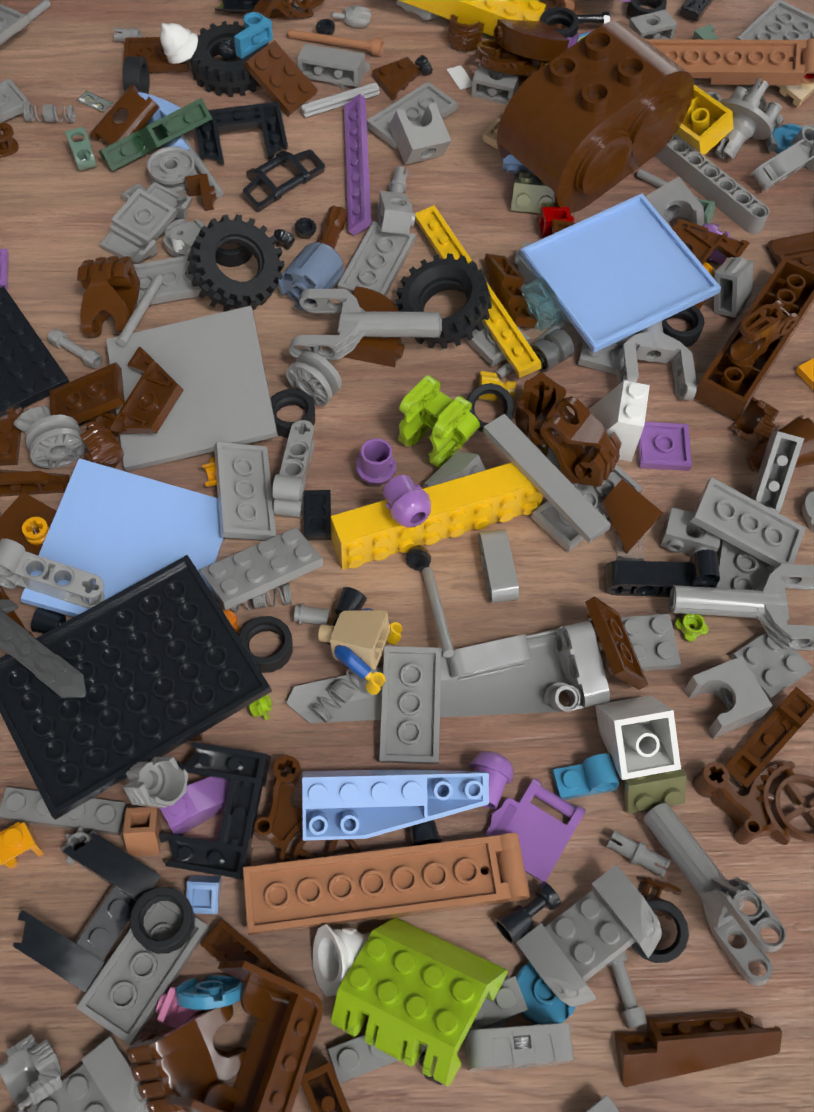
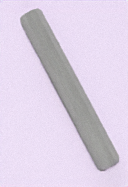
[301,82,380,118]

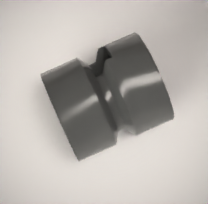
[530,328,574,373]

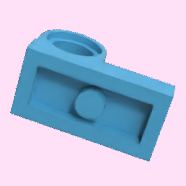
[234,12,273,58]
[552,754,619,800]

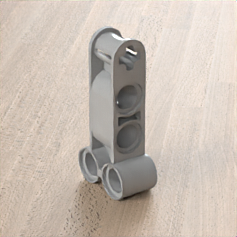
[750,124,814,193]
[272,420,314,518]
[0,539,105,609]

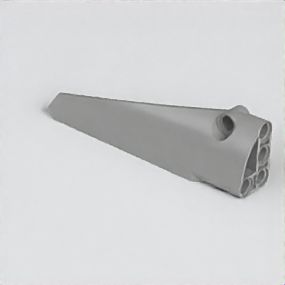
[286,621,610,723]

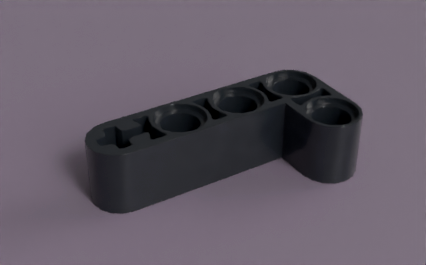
[605,549,720,597]

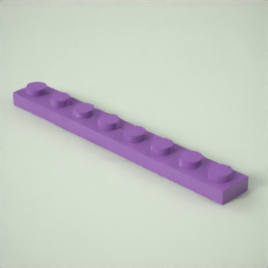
[344,94,371,236]

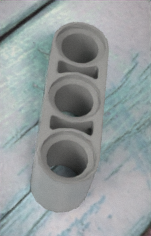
[478,529,519,603]

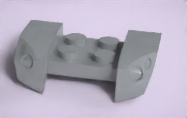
[100,182,192,263]
[516,864,662,1007]
[17,1037,149,1112]

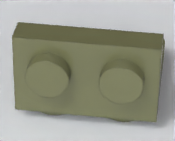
[511,171,557,213]
[623,767,687,814]

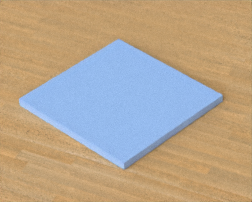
[520,193,721,353]
[21,458,224,617]

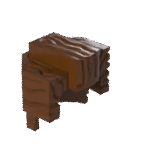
[447,14,484,52]
[731,397,779,447]
[80,422,124,468]

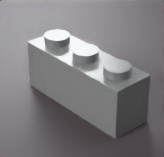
[297,44,366,87]
[750,430,804,514]

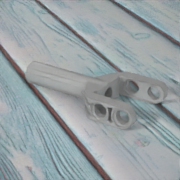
[289,289,442,360]
[615,321,697,401]
[669,564,814,651]
[644,803,786,986]

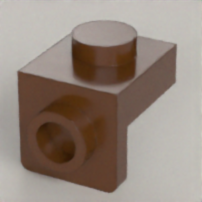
[185,173,217,211]

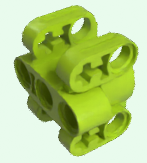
[398,375,480,469]

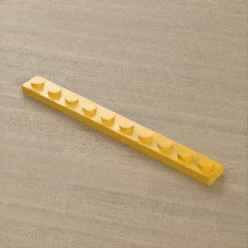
[415,205,541,378]

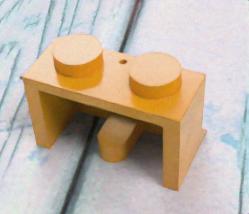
[0,822,44,869]

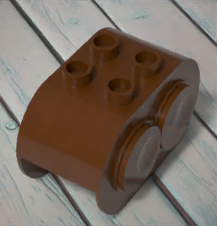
[497,21,694,213]

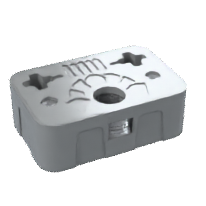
[465,1023,574,1072]

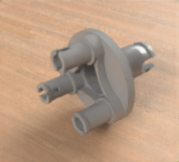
[715,78,782,161]

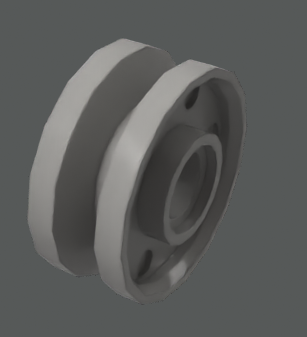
[147,147,197,194]
[286,351,342,406]
[24,415,86,468]

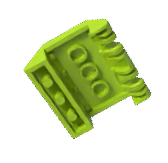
[331,918,508,1087]

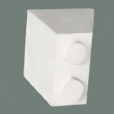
[589,380,650,462]
[595,695,681,780]

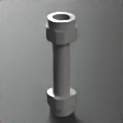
[48,329,103,369]
[607,951,647,1029]

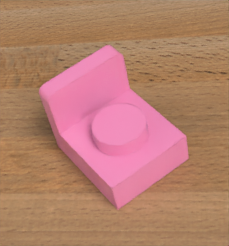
[156,987,200,1029]

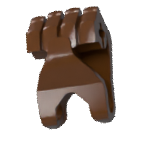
[77,256,140,338]
[515,372,566,457]
[540,396,622,487]
[126,1004,246,1112]

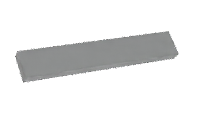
[483,414,611,543]

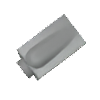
[714,257,754,318]

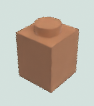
[123,807,162,857]

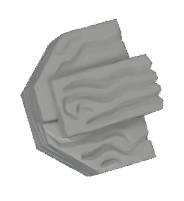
[123,756,188,808]
[0,1034,63,1111]

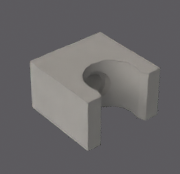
[389,102,452,165]
[645,177,704,226]
[684,656,772,739]

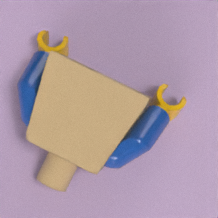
[318,608,403,695]

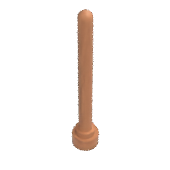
[287,29,383,56]

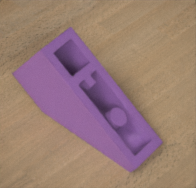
[159,777,230,836]

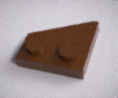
[372,57,418,101]

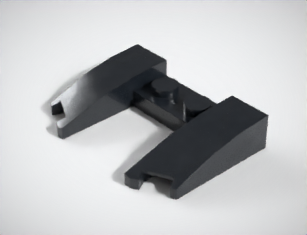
[195,101,288,165]
[159,742,271,880]
[13,832,161,992]

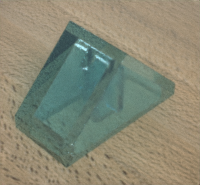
[520,277,563,331]

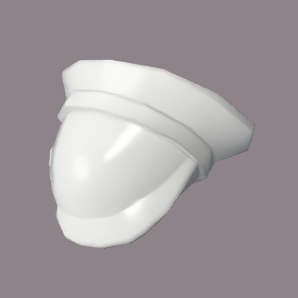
[160,23,198,64]
[313,924,368,997]

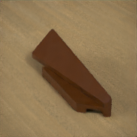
[0,469,70,497]
[615,1011,782,1087]

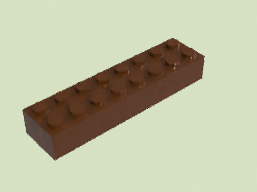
[694,256,814,420]

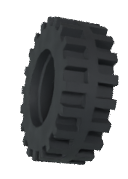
[190,21,269,97]
[187,214,284,311]
[396,254,492,349]

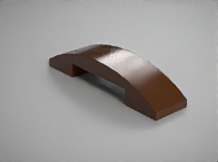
[725,687,814,789]

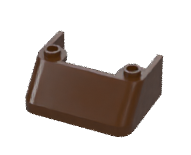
[167,961,323,1112]

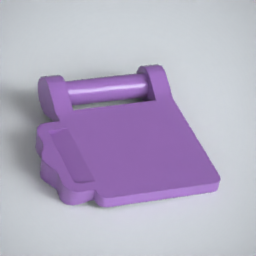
[486,778,586,882]

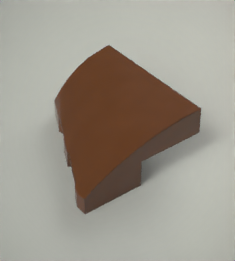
[601,479,663,554]

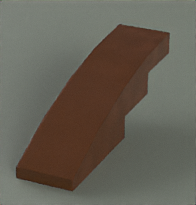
[485,254,537,328]
[200,919,324,1010]

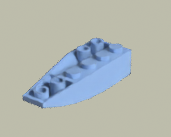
[302,770,489,840]

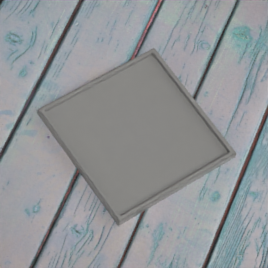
[106,306,278,472]

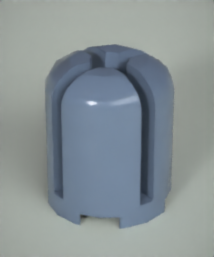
[278,242,344,311]

